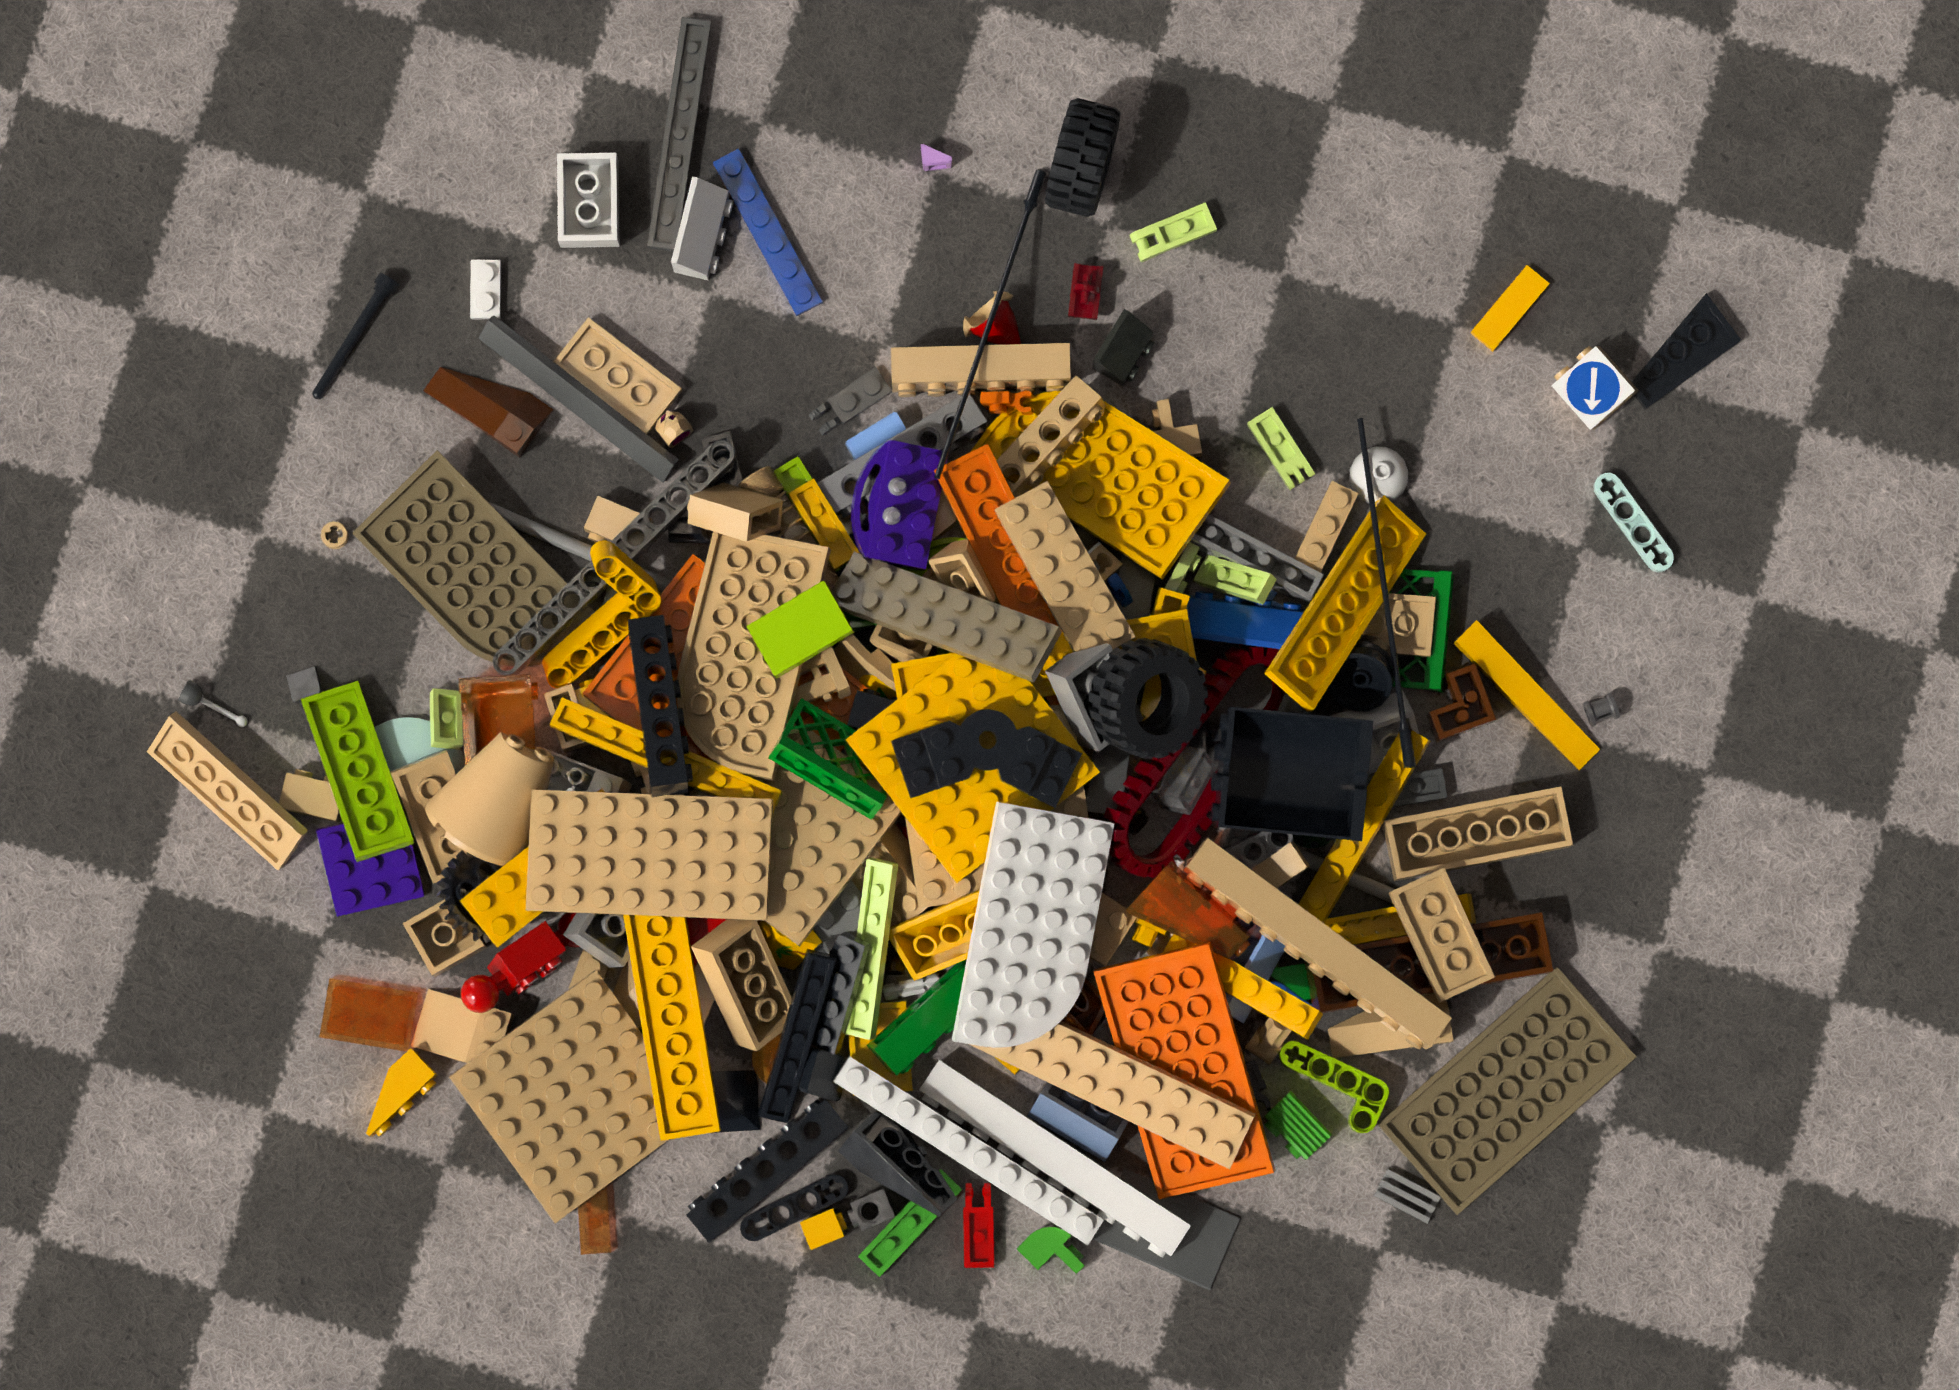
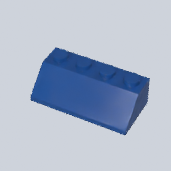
[1186,591,1305,649]

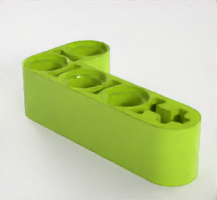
[1279,1041,1389,1134]

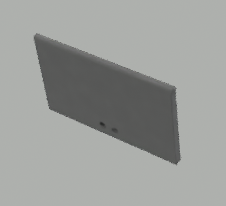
[1093,1168,1240,1290]

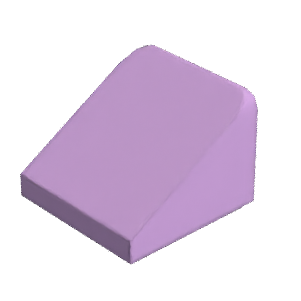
[920,144,952,171]

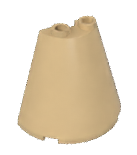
[425,732,555,866]

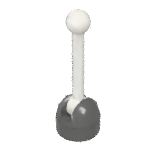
[178,680,248,727]

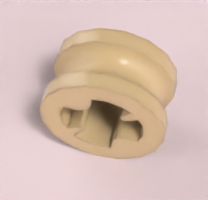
[321,521,349,549]

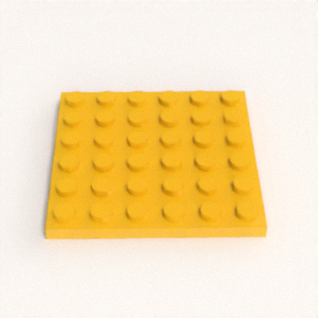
[846,654,1100,883]

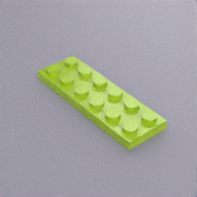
[301,681,414,862]

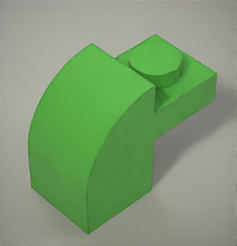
[1016,1227,1085,1274]

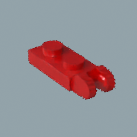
[963,1183,994,1268]

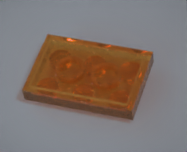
[319,978,419,1052]

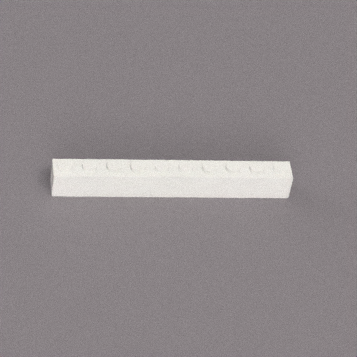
[833,1056,1104,1245]
[919,1060,1191,1258]

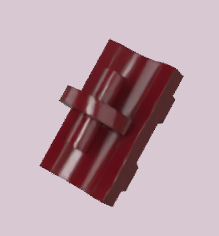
[1068,263,1103,320]

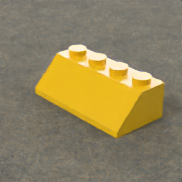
[889,890,980,981]

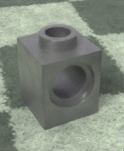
[847,1189,895,1231]

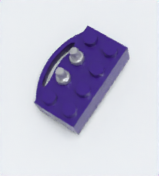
[851,440,948,570]

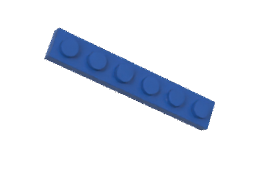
[713,148,823,316]

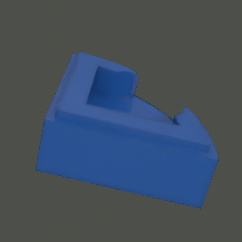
[1107,573,1133,608]

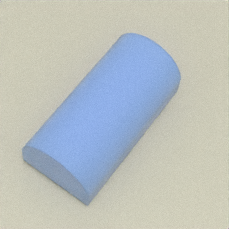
[845,412,906,460]

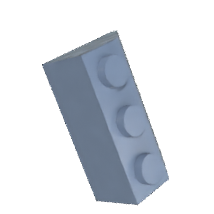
[1027,1082,1129,1162]

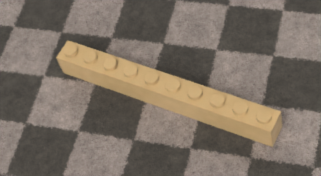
[1183,838,1452,1050]

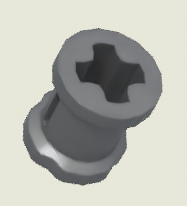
[1583,693,1620,727]

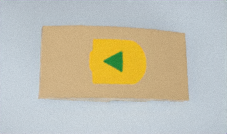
[833,634,897,700]

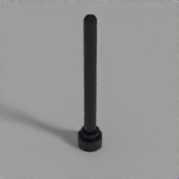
[312,272,400,400]

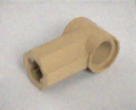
[1245,1018,1292,1065]

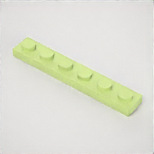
[845,857,898,1040]

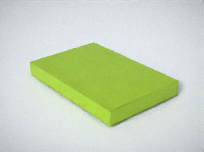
[746,580,854,679]

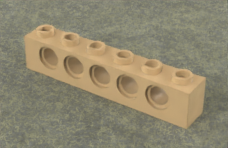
[997,376,1106,498]

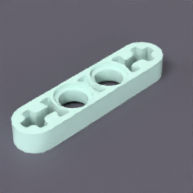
[1594,473,1674,572]

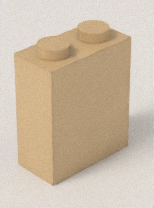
[687,483,783,542]

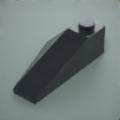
[838,1110,957,1217]

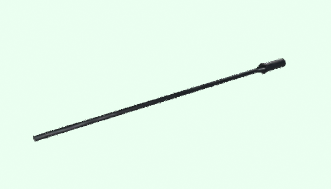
[934,170,1046,479]
[1357,418,1416,768]

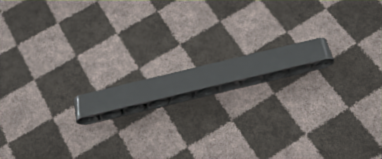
[493,440,736,678]

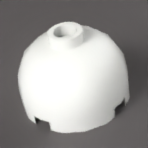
[1349,447,1408,504]

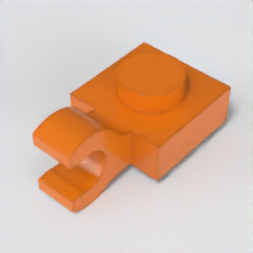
[980,391,1035,415]

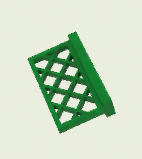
[1389,569,1454,693]
[768,698,887,820]

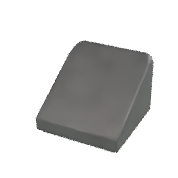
[286,666,323,704]

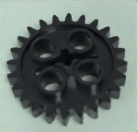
[437,851,502,943]

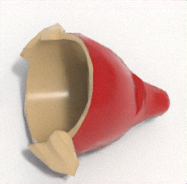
[963,291,1021,345]

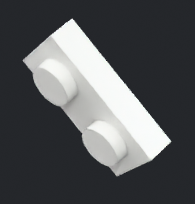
[470,260,501,319]

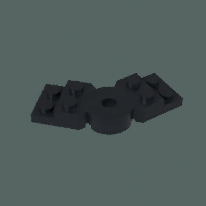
[891,709,1082,808]

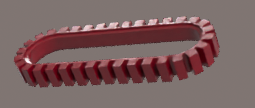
[1103,644,1285,878]

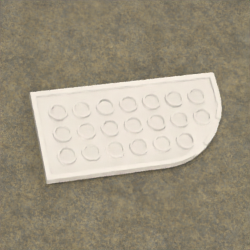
[952,801,1114,1048]

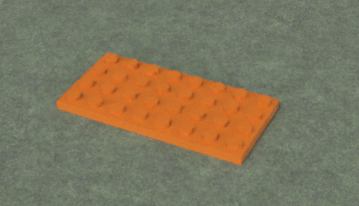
[1094,941,1275,1199]

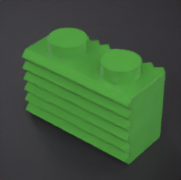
[1263,1091,1332,1160]

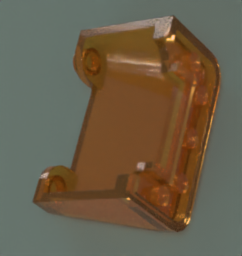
[458,674,539,765]

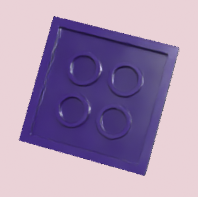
[316,809,425,917]

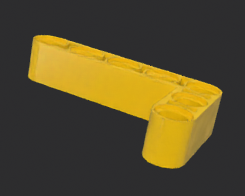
[542,540,661,689]

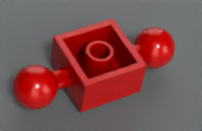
[461,912,580,1013]

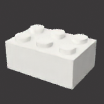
[557,153,620,248]

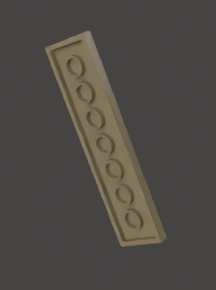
[831,551,1062,683]

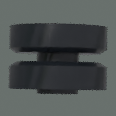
[1328,635,1394,711]

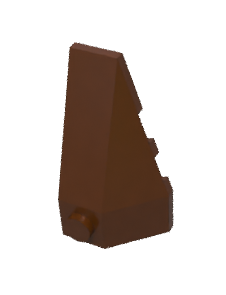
[423,367,554,458]

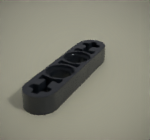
[740,1175,848,1242]

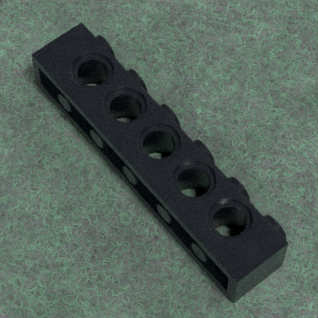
[628,615,693,797]
[686,1099,849,1243]

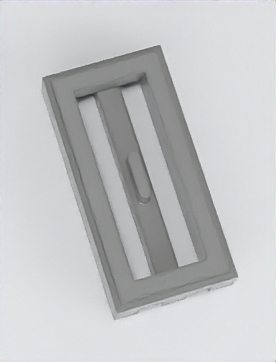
[1373,1169,1441,1224]

